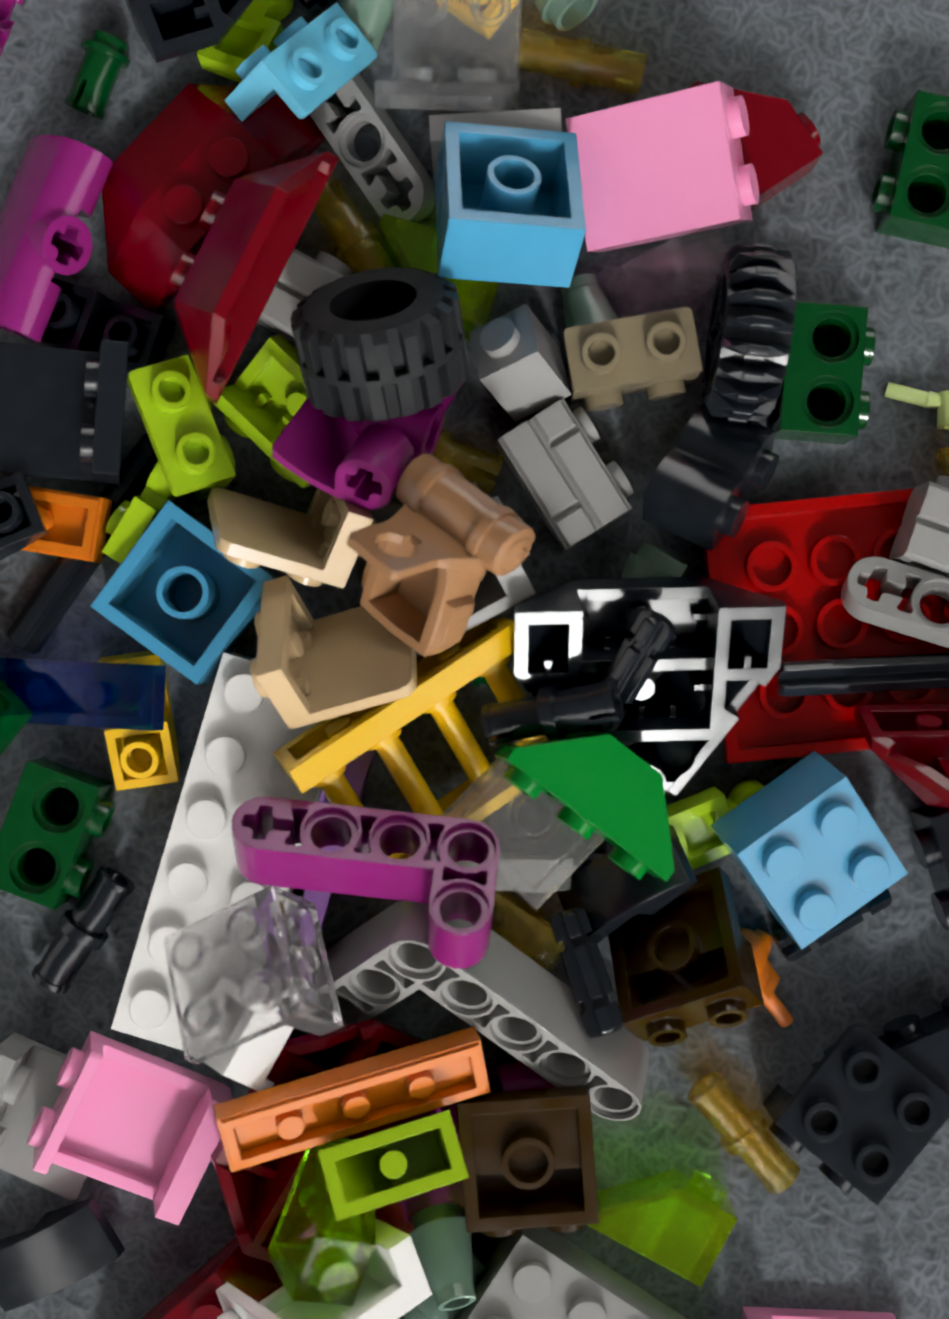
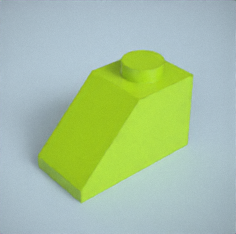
[318,1110,469,1221]

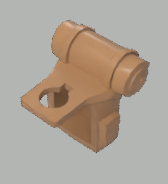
[347,454,536,657]

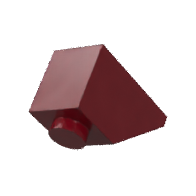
[686,81,823,211]

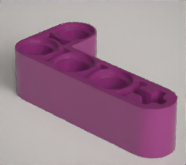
[232,797,500,969]

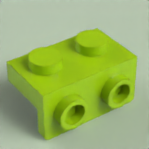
[213,334,311,488]
[127,354,236,501]

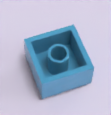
[434,121,586,288]
[90,500,278,685]
[711,751,908,949]

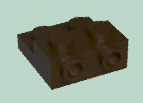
[608,867,764,1047]
[457,1085,599,1237]

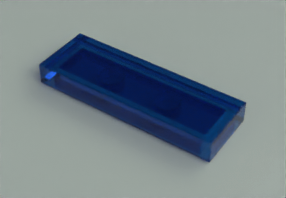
[0,658,166,731]

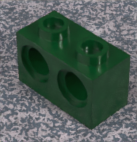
[870,90,949,249]
[770,301,876,444]
[0,757,116,910]

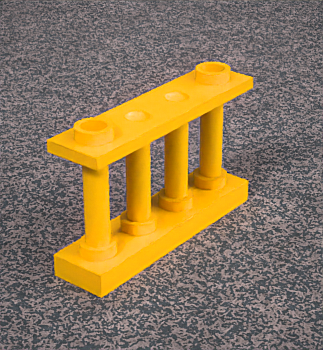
[273,617,547,859]

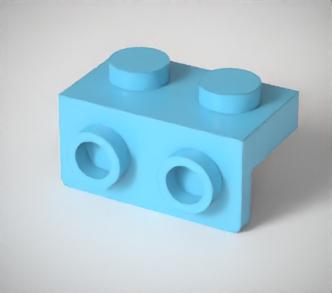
[224,2,377,121]

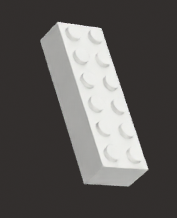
[111,652,322,1052]

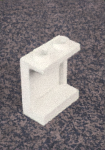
[216,1211,432,1319]

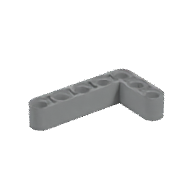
[308,900,650,1121]

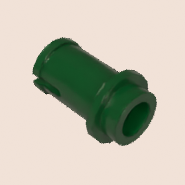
[64,29,131,120]

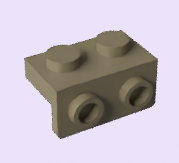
[563,307,703,412]

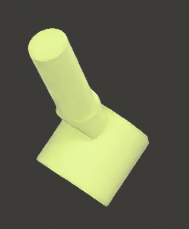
[884,382,949,430]

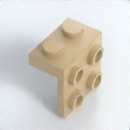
[207,487,376,589]
[250,575,417,730]

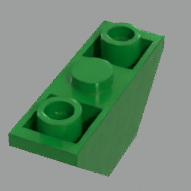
[494,731,675,882]

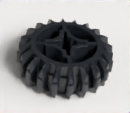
[702,243,798,424]

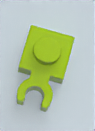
[197,0,294,83]
[102,461,178,564]
[666,780,765,870]

